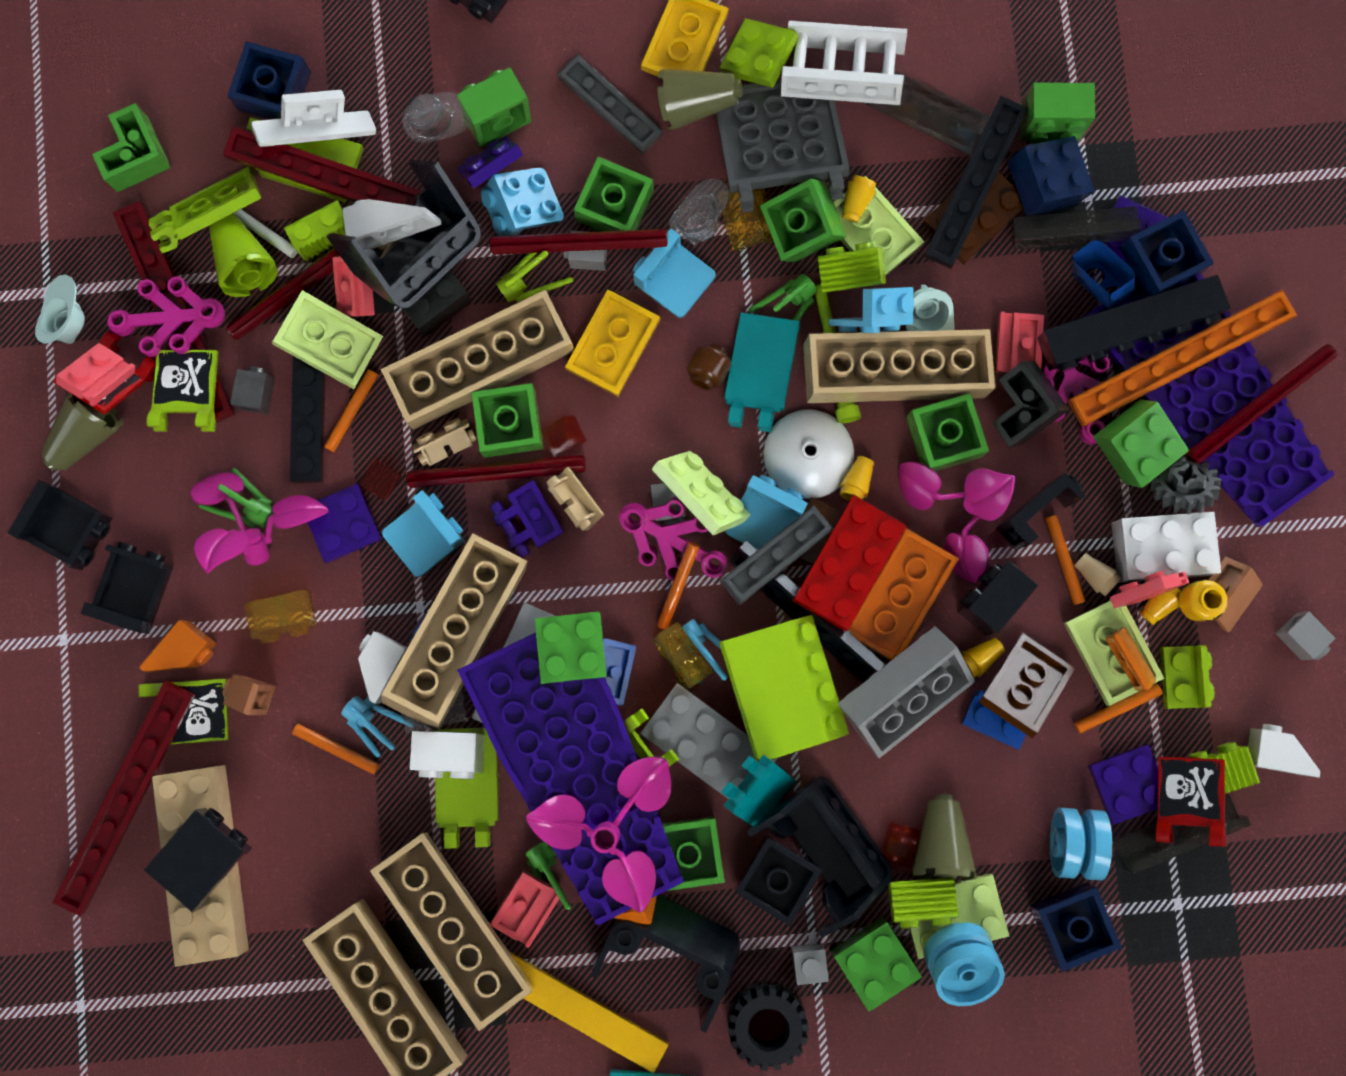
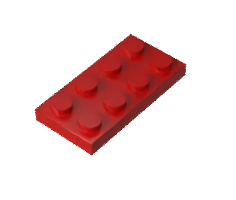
[793,495,907,632]

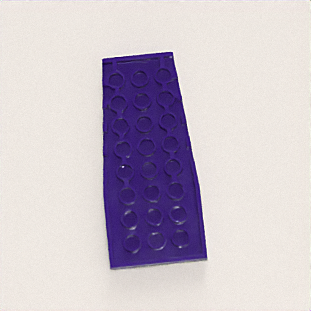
[1083,274,1334,527]
[457,632,683,925]

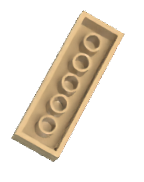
[381,290,574,430]
[803,329,996,403]
[381,533,528,731]
[152,765,249,967]
[370,833,534,1031]
[302,898,468,1076]

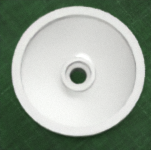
[764,409,854,499]

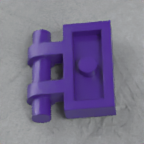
[457,136,523,188]
[490,480,564,558]

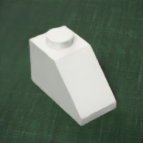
[358,631,407,704]
[1248,724,1320,778]

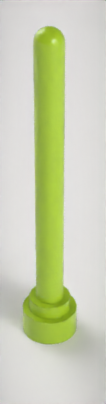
[815,284,861,424]

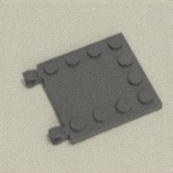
[715,80,850,213]

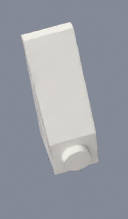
[343,199,441,249]

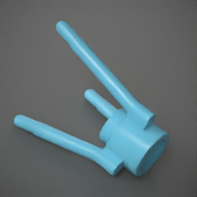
[675,619,727,684]
[341,696,415,758]

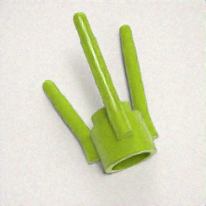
[496,251,574,303]

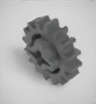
[1150,456,1222,514]

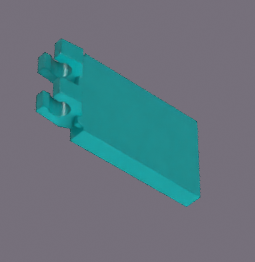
[724,313,800,433]
[721,754,796,826]

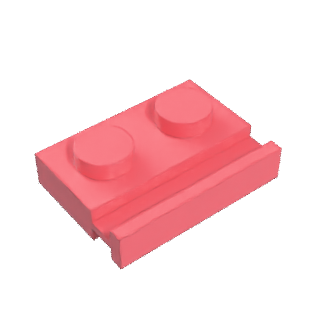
[332,256,375,317]
[995,311,1044,373]
[56,343,135,407]
[1110,571,1190,609]
[490,869,559,948]

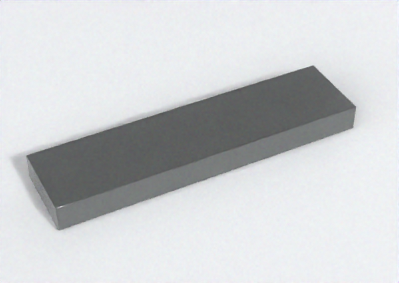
[557,54,663,155]
[720,506,834,606]

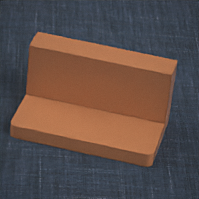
[1209,556,1262,633]

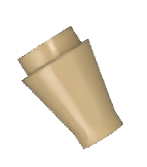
[1074,553,1122,596]

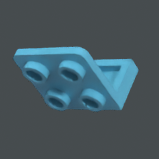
[480,168,564,236]
[633,228,716,318]
[829,287,914,333]
[726,474,808,550]
[382,490,465,577]

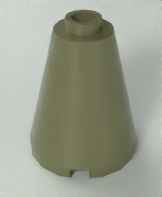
[658,69,743,130]
[41,392,124,471]
[912,794,977,881]

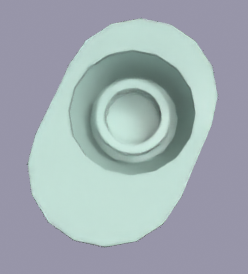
[35,274,85,344]
[906,284,955,331]

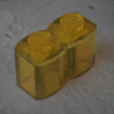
[244,590,317,644]

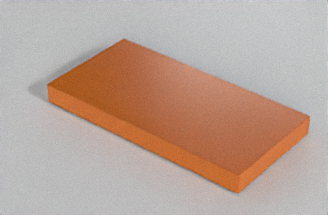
[848,528,959,661]

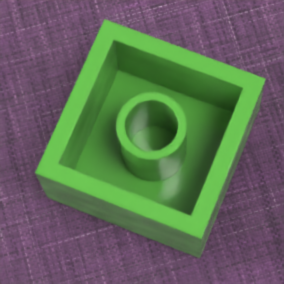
[457,67,532,149]
[1020,83,1095,144]
[574,157,654,232]
[760,178,847,262]
[471,383,544,458]
[906,393,989,471]
[1093,399,1189,488]
[535,612,607,684]
[662,816,725,891]
[830,917,922,1012]

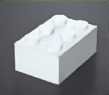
[1111,512,1221,583]

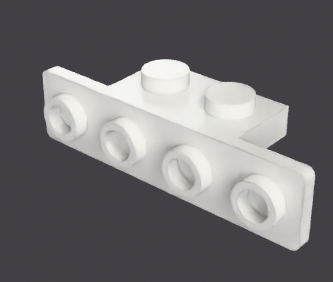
[252,90,376,147]

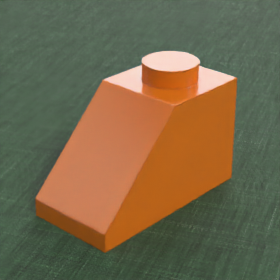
[139,619,217,672]

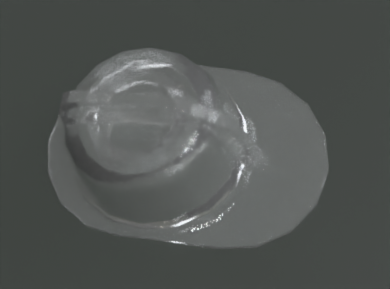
[402,92,468,143]
[669,179,729,246]

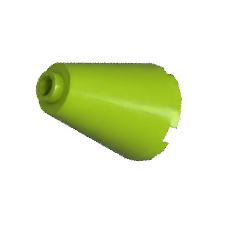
[209,213,278,297]

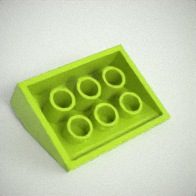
[719,615,849,762]

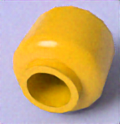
[1179,580,1228,622]

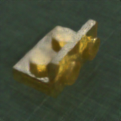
[718,188,774,252]
[652,621,713,690]

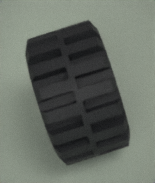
[727,981,809,1071]

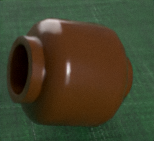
[687,344,731,391]

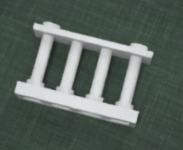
[781,21,907,105]

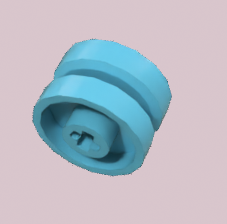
[1050,807,1112,881]
[923,922,1005,1006]

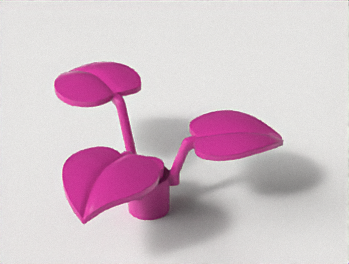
[898,461,1015,583]
[190,472,329,574]
[526,757,672,913]

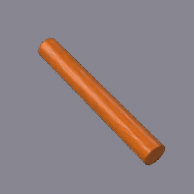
[324,369,378,453]
[1045,515,1086,605]
[656,542,700,630]
[1074,684,1163,734]
[292,723,380,775]

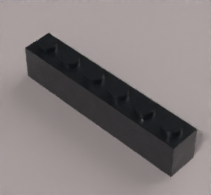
[1037,275,1231,373]

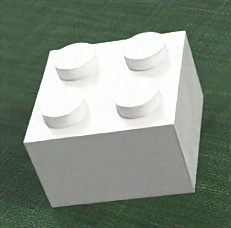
[410,731,485,779]

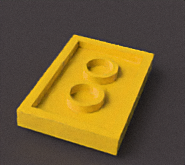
[641,0,729,76]
[565,289,661,397]

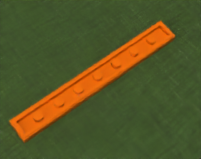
[1067,289,1298,427]

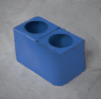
[1073,240,1135,310]

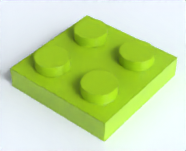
[719,18,798,88]

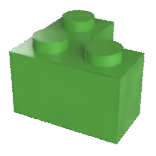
[92,103,171,192]

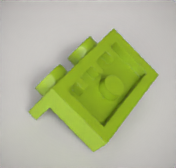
[1160,645,1215,709]

